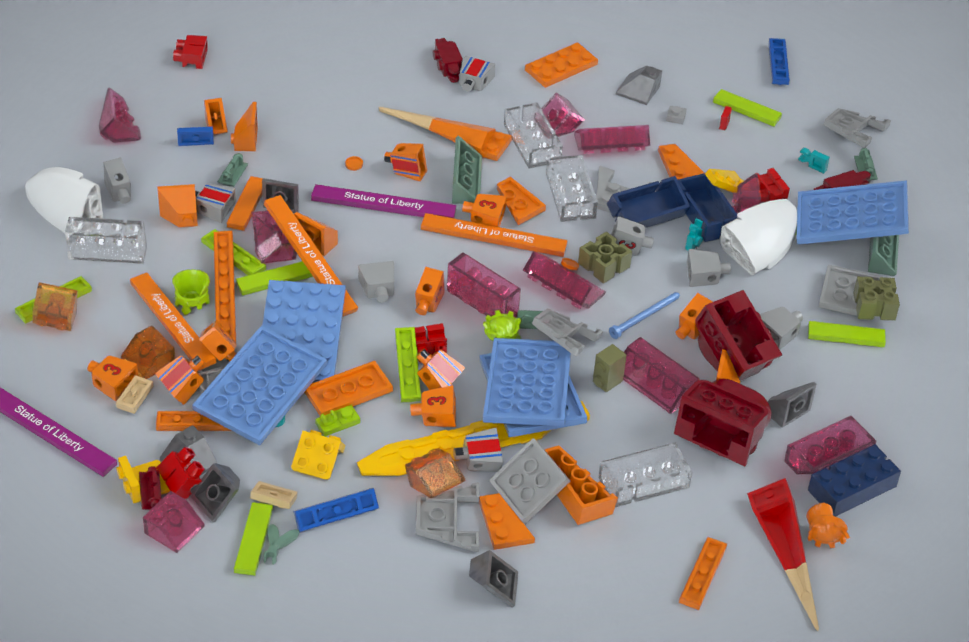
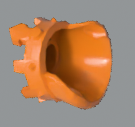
[806,503,850,549]

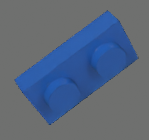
[177,126,214,146]

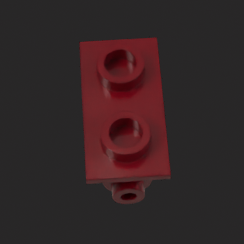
[139,466,163,511]

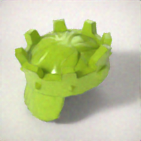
[172,269,210,315]
[483,310,521,341]

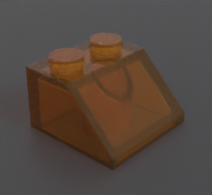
[33,282,78,331]
[121,325,175,379]
[405,448,466,498]

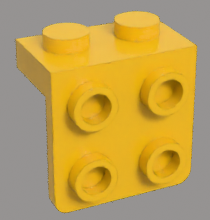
[291,430,346,480]
[116,456,170,504]

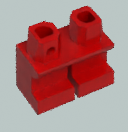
[173,35,208,69]
[747,168,790,203]
[415,323,447,363]
[156,447,205,499]

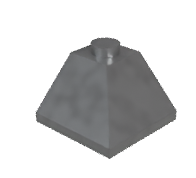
[616,66,662,105]
[262,178,299,213]
[768,382,817,428]
[160,425,217,475]
[190,463,240,522]
[469,550,518,607]

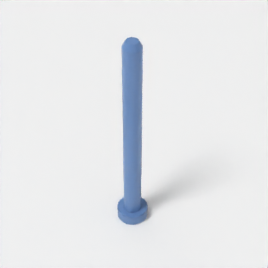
[609,292,680,339]

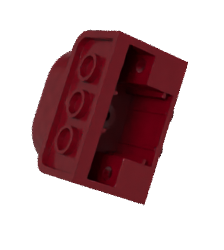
[695,290,782,381]
[674,378,771,467]

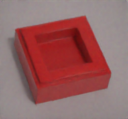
[719,106,732,130]

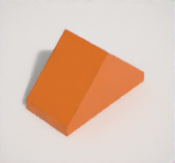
[204,98,228,135]

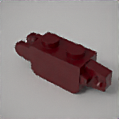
[433,38,463,83]
[814,170,871,190]

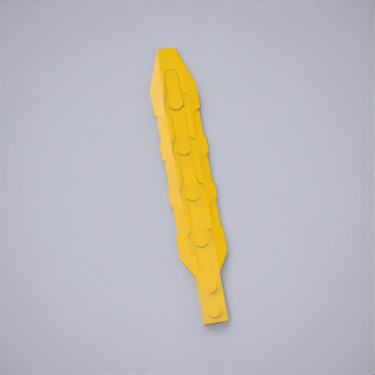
[357,401,590,476]

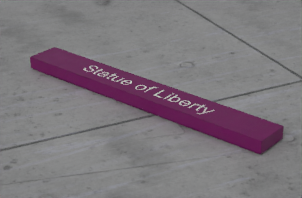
[311,184,457,218]
[0,387,117,477]

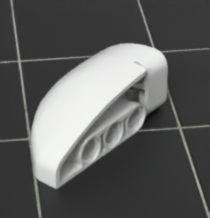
[25,167,103,238]
[720,199,797,275]

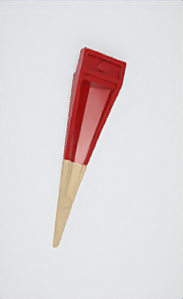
[747,478,819,631]

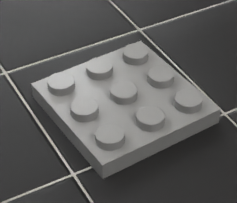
[818,265,883,319]
[489,438,570,524]

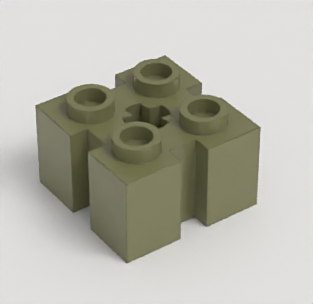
[578,231,632,284]
[853,276,900,321]

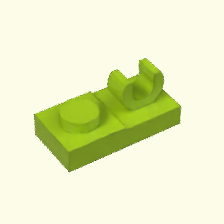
[315,405,360,437]

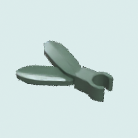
[264,524,299,565]

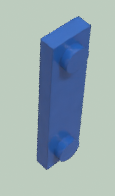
[768,38,790,85]
[293,488,379,532]

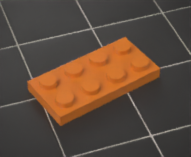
[525,42,598,88]
[304,360,393,415]

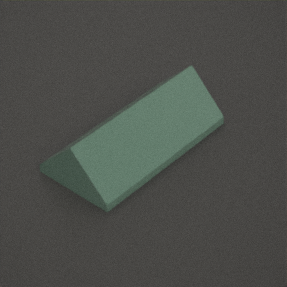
[452,136,482,204]
[868,235,899,276]

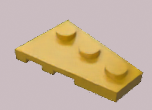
[705,169,751,198]

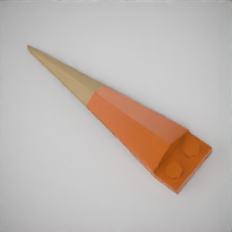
[378,107,512,161]

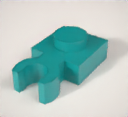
[798,147,830,174]
[685,218,703,251]

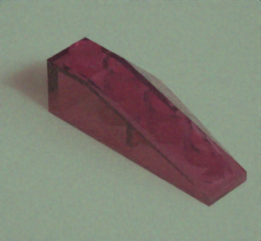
[99,87,141,143]
[252,210,297,264]

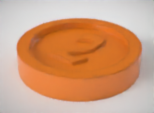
[345,156,363,171]
[561,258,579,270]

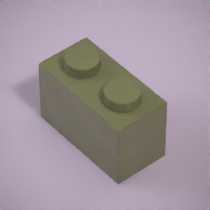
[593,344,626,392]

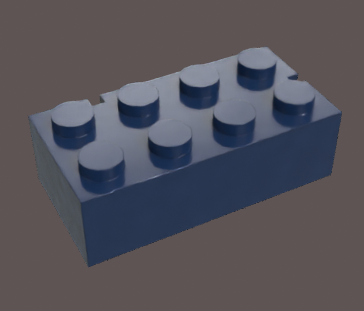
[678,173,738,242]
[607,176,691,228]
[808,444,901,517]

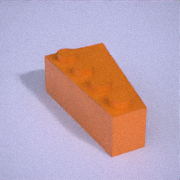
[544,445,618,525]

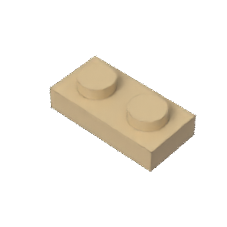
[116,375,154,414]
[250,481,297,509]

